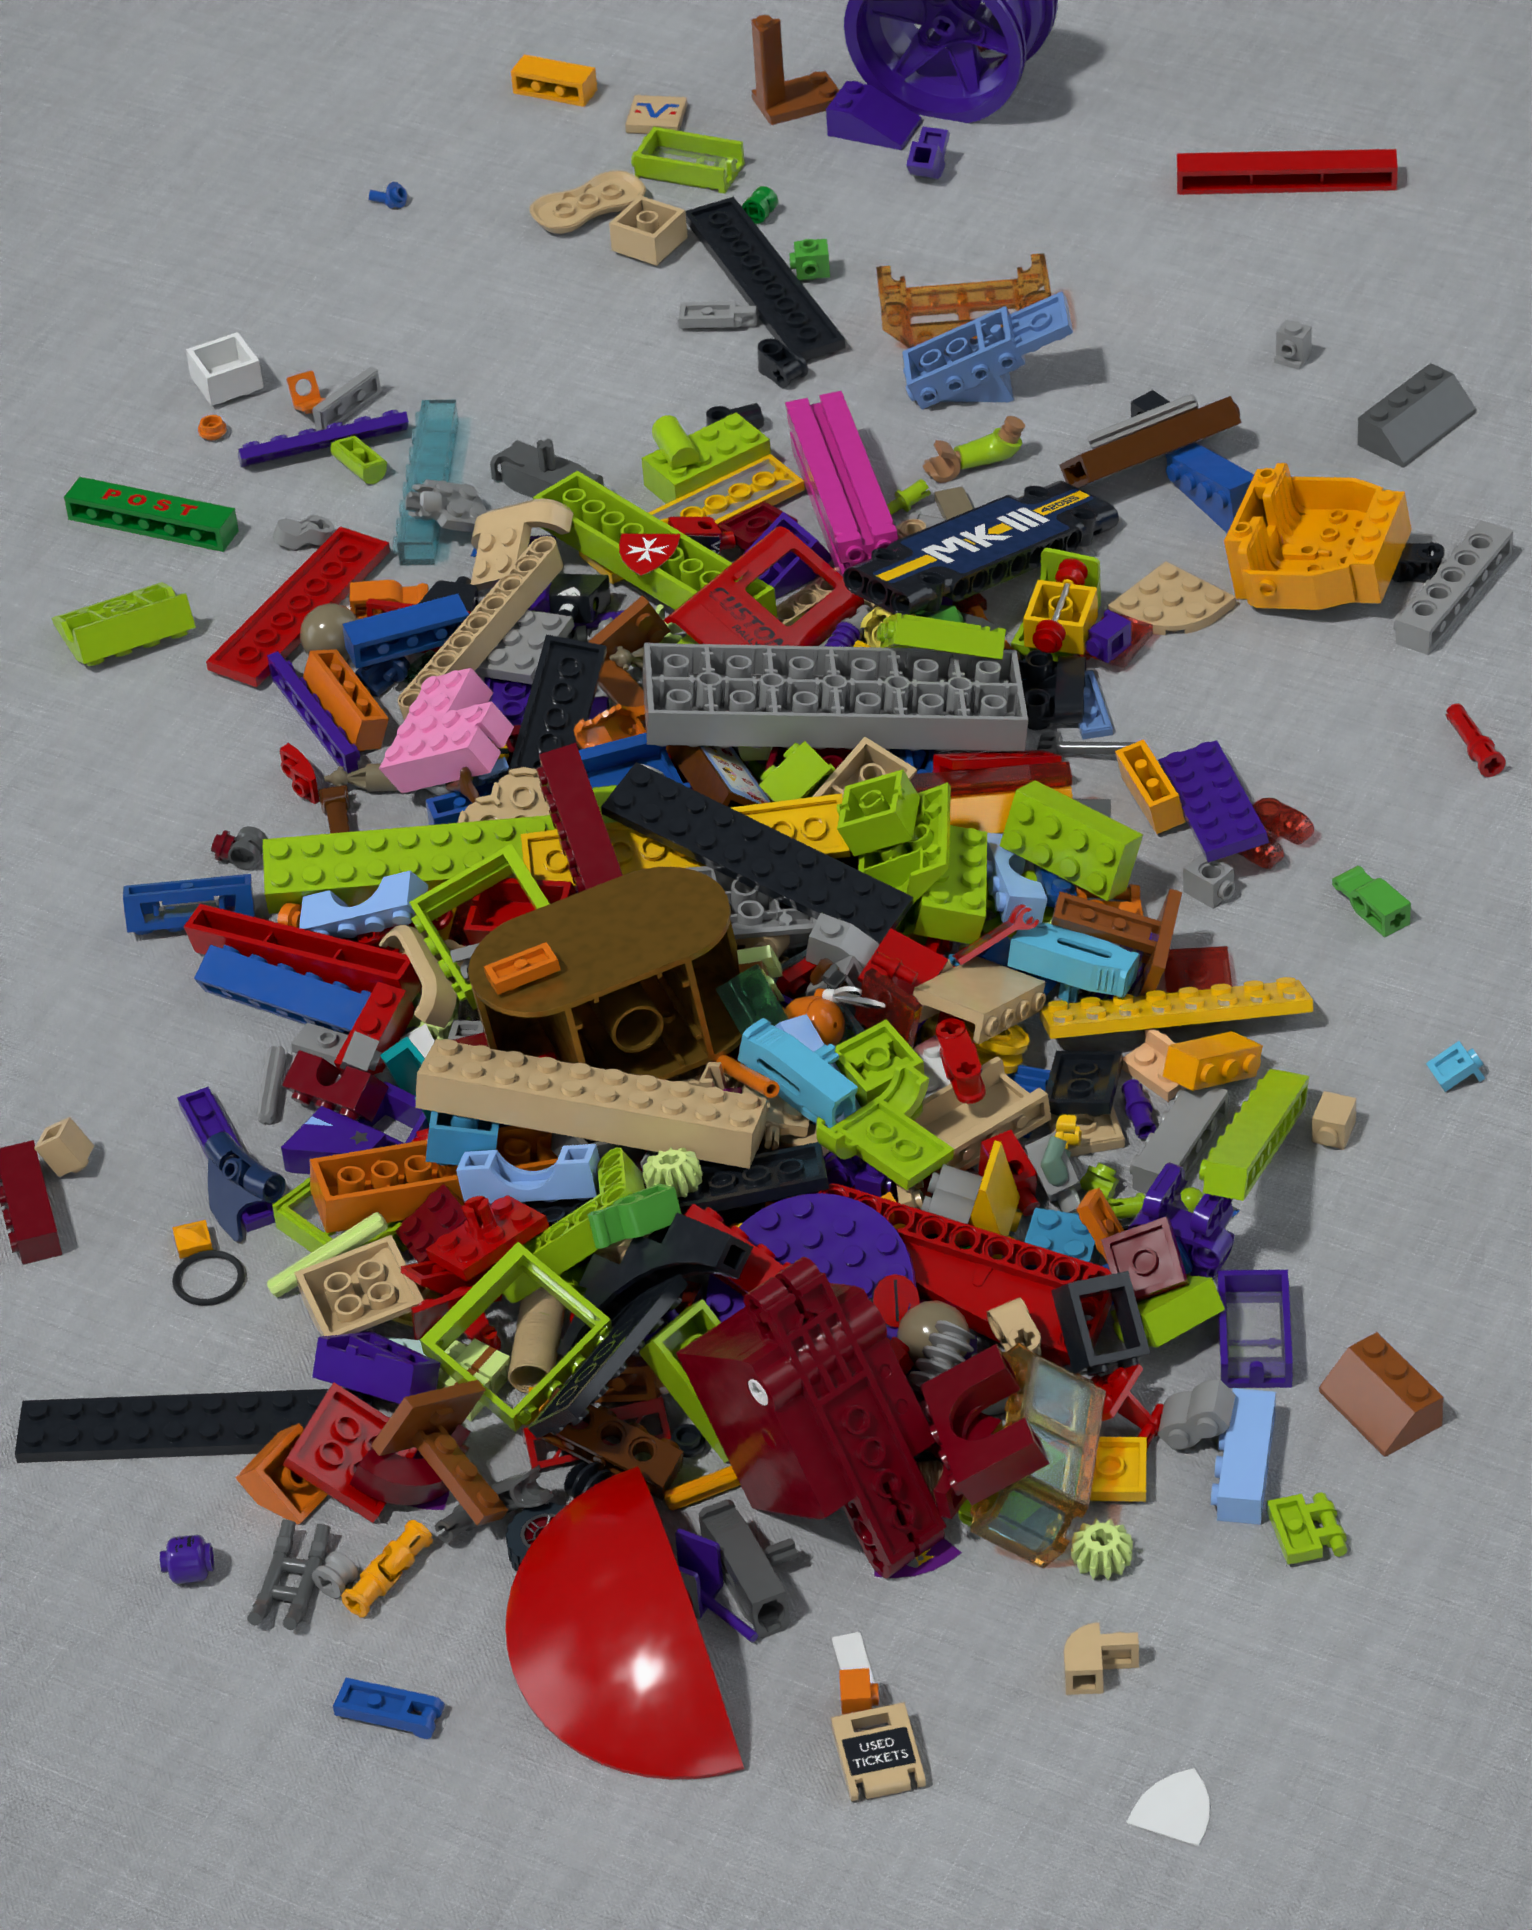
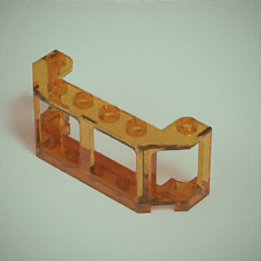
[876,253,1051,348]

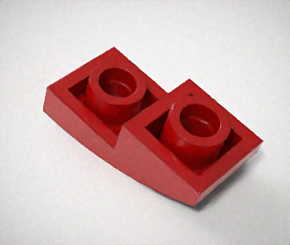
[279,742,320,804]

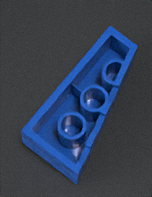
[1166,442,1254,533]

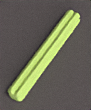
[267,1212,388,1297]

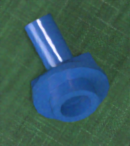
[368,182,407,209]

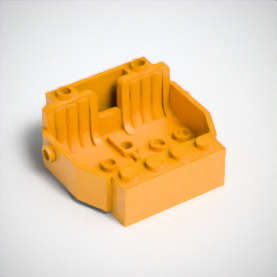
[1224,463,1412,610]

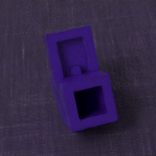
[906,126,950,179]

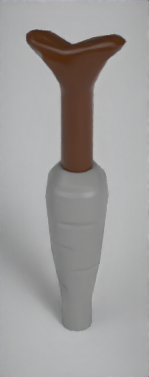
[424,767,480,804]

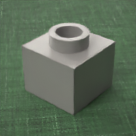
[340,1031,382,1072]

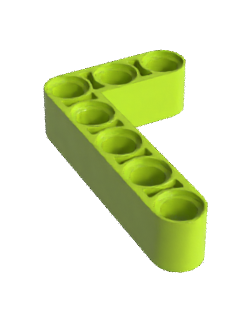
[493,1147,644,1303]

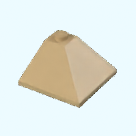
[294,1235,424,1336]

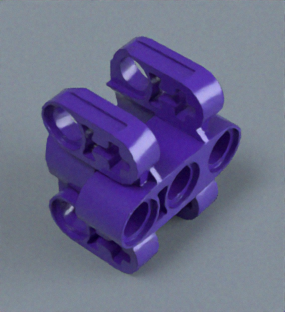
[1128,1162,1234,1280]

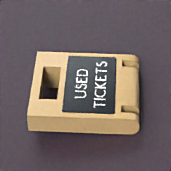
[831,1702,926,1802]

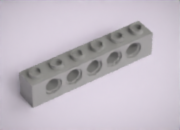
[1393,520,1513,655]

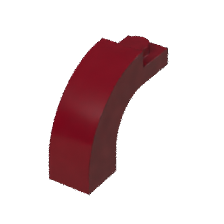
[350,1424,471,1505]

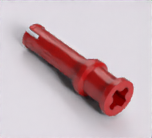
[1445,703,1506,777]

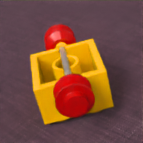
[1023,558,1098,655]

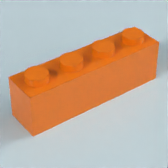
[303,649,389,751]

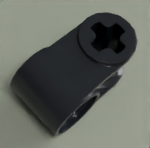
[757,338,808,388]
[1392,542,1445,582]

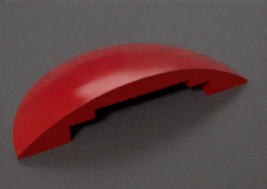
[505,1466,744,1780]

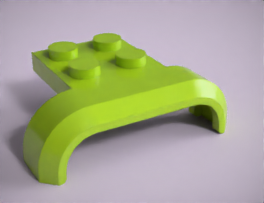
[816,1065,954,1190]

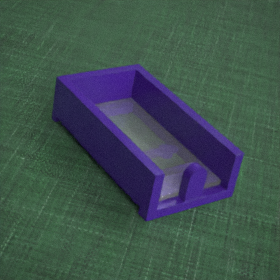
[1217,1269,1293,1388]

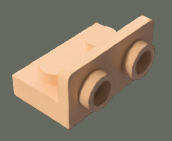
[1122,1028,1185,1102]

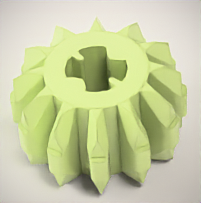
[643,1147,703,1198]
[1071,1518,1133,1580]

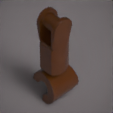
[319,785,350,833]

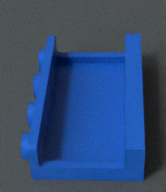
[579,733,693,789]

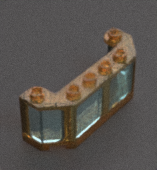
[970,1342,1106,1569]

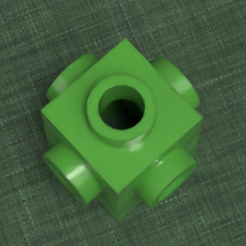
[789,238,830,280]

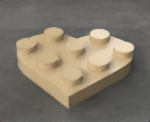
[458,767,550,823]

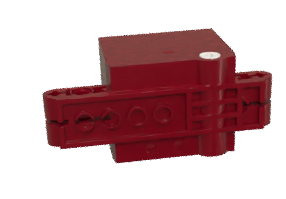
[676,1257,946,1578]

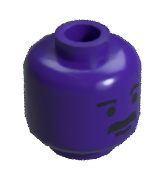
[160,1535,214,1584]

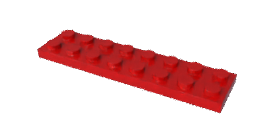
[206,526,390,687]

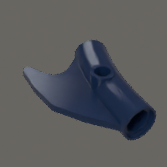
[204,1132,286,1243]

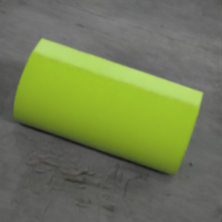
[652,415,699,469]
[331,435,387,484]

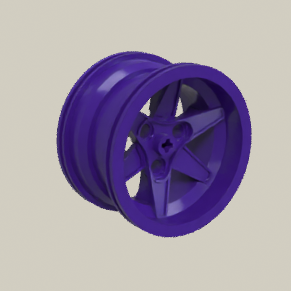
[844,0,1058,123]

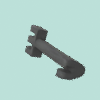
[1037,733,1136,755]

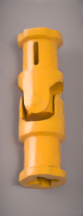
[341,1520,433,1617]

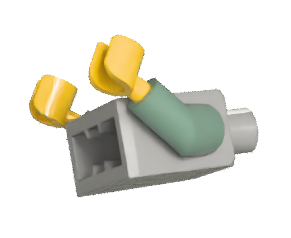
[1025,1114,1082,1213]

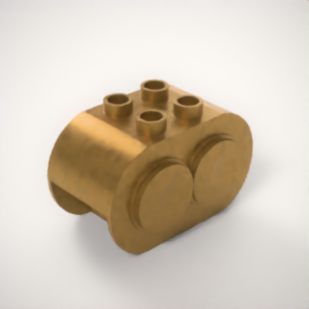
[468,867,754,1080]

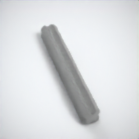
[1088,394,1198,449]

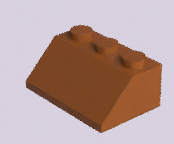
[1319,1332,1444,1457]

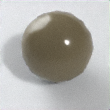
[300,603,358,661]
[897,1300,970,1370]

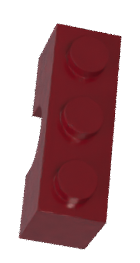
[282,1050,389,1122]

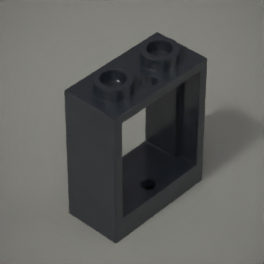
[1051,1271,1151,1377]

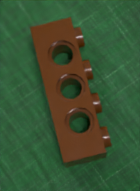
[540,1388,683,1500]

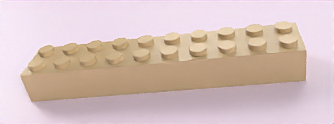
[416,1039,768,1169]

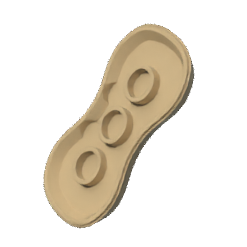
[529,170,646,234]

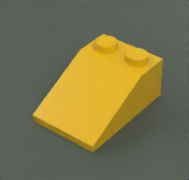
[961,1141,1022,1259]

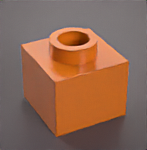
[839,1668,879,1715]

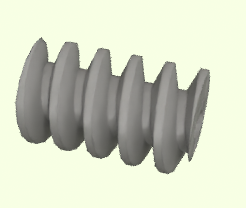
[909,1320,975,1396]

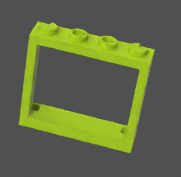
[409,843,550,1010]
[420,1242,612,1432]

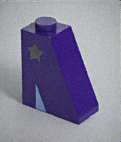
[281,1106,388,1174]

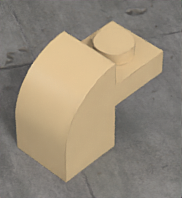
[1064,1622,1139,1695]

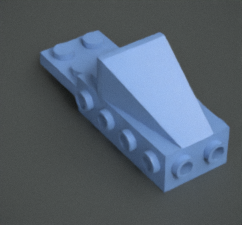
[902,291,1073,410]

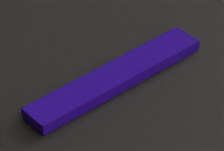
[177,1087,275,1233]

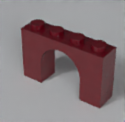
[920,1344,1050,1505]

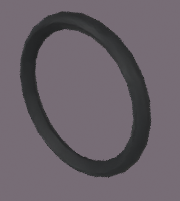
[172,1250,245,1305]

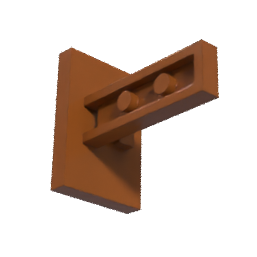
[1051,889,1182,996]
[371,1380,508,1526]

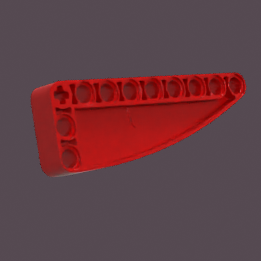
[819,1184,1113,1367]

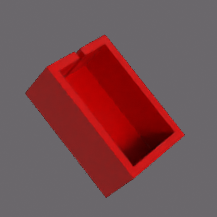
[463,878,577,945]

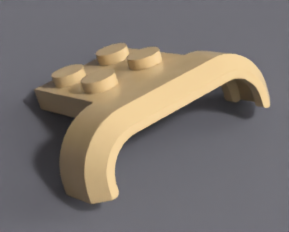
[471,499,573,591]
[379,925,470,1028]

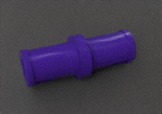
[1121,1079,1156,1139]

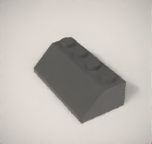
[1357,363,1476,468]

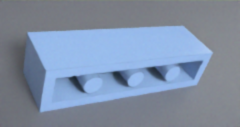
[1211,1388,1276,1525]

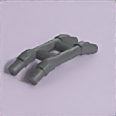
[247,1520,331,1630]

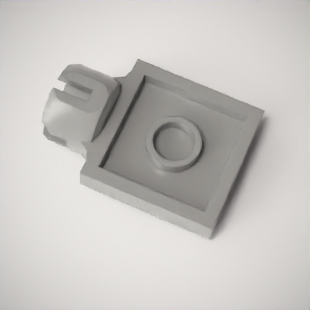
[405,479,487,533]

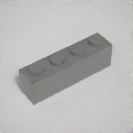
[1129,1086,1228,1194]

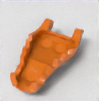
[574,704,668,753]

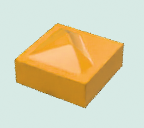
[172,1220,213,1259]

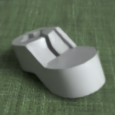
[273,514,334,550]

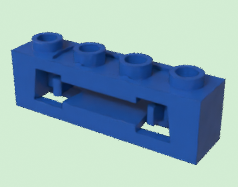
[123,874,255,935]

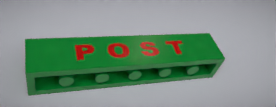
[64,477,239,552]

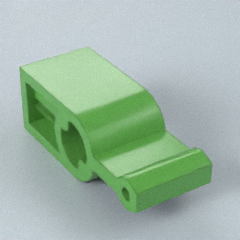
[1332,865,1411,938]
[588,1184,681,1249]

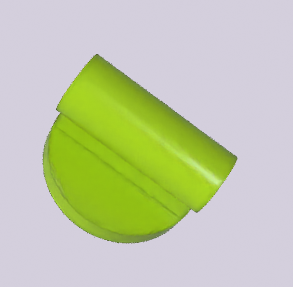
[1080,1162,1120,1201]

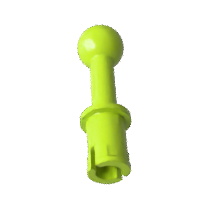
[887,479,931,515]
[1108,1187,1203,1220]

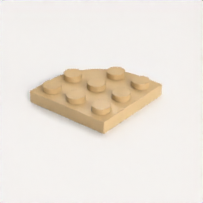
[1108,561,1236,635]

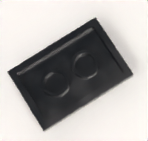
[1045,1051,1123,1117]

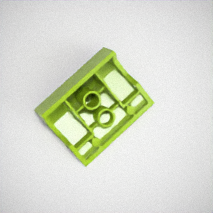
[51,582,196,666]
[858,782,951,903]

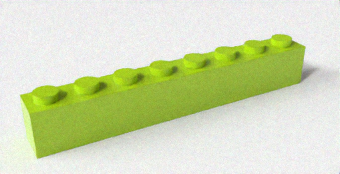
[1199,1069,1309,1201]

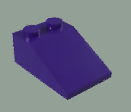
[826,81,922,150]
[745,512,832,599]

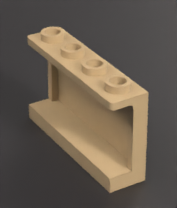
[908,956,1046,1044]
[913,1057,1051,1175]

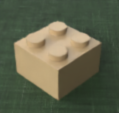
[609,196,688,265]

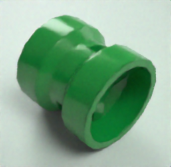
[742,186,779,224]

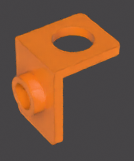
[286,370,325,414]

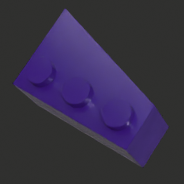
[312,1332,441,1406]

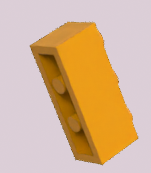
[511,54,597,107]
[1115,739,1185,834]
[1162,1031,1263,1091]

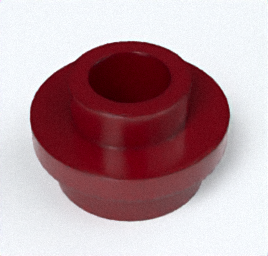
[211,830,236,861]

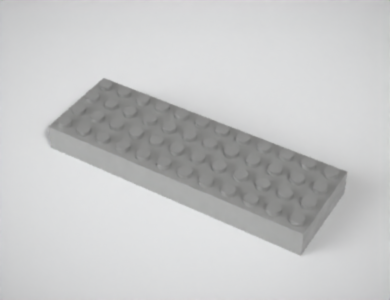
[643,643,1028,753]

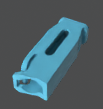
[1007,920,1140,1003]
[738,1018,858,1129]

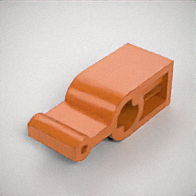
[349,580,429,620]

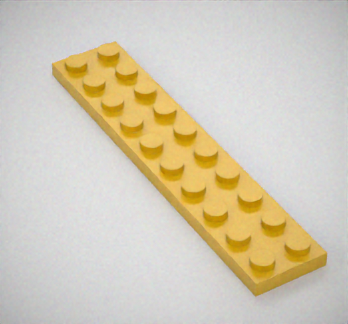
[521,793,850,891]

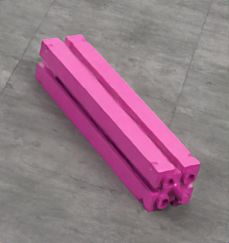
[785,390,898,576]

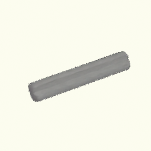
[256,1046,286,1124]

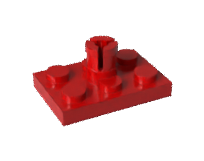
[425,1195,550,1281]

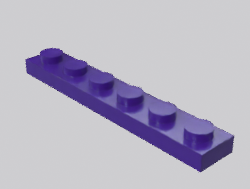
[238,410,409,467]
[267,651,361,774]

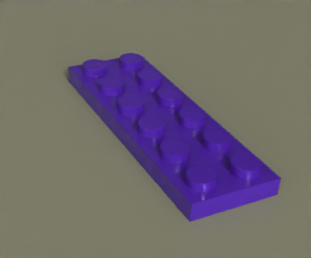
[1158,740,1269,863]

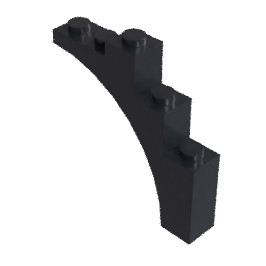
[557,1212,754,1356]

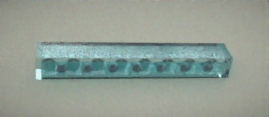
[393,399,459,566]

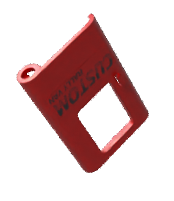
[663,526,865,646]

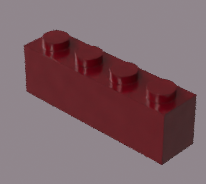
[0,1140,62,1265]

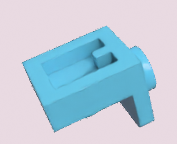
[1426,1041,1485,1092]

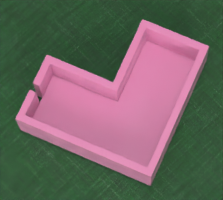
[379,668,514,794]

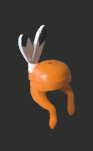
[777,986,886,1046]

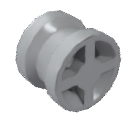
[312,1551,358,1598]

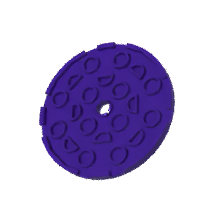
[706,1193,916,1340]

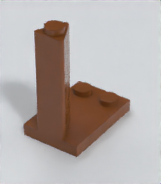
[751,15,839,125]
[588,595,671,730]

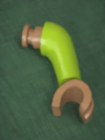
[922,416,1025,483]

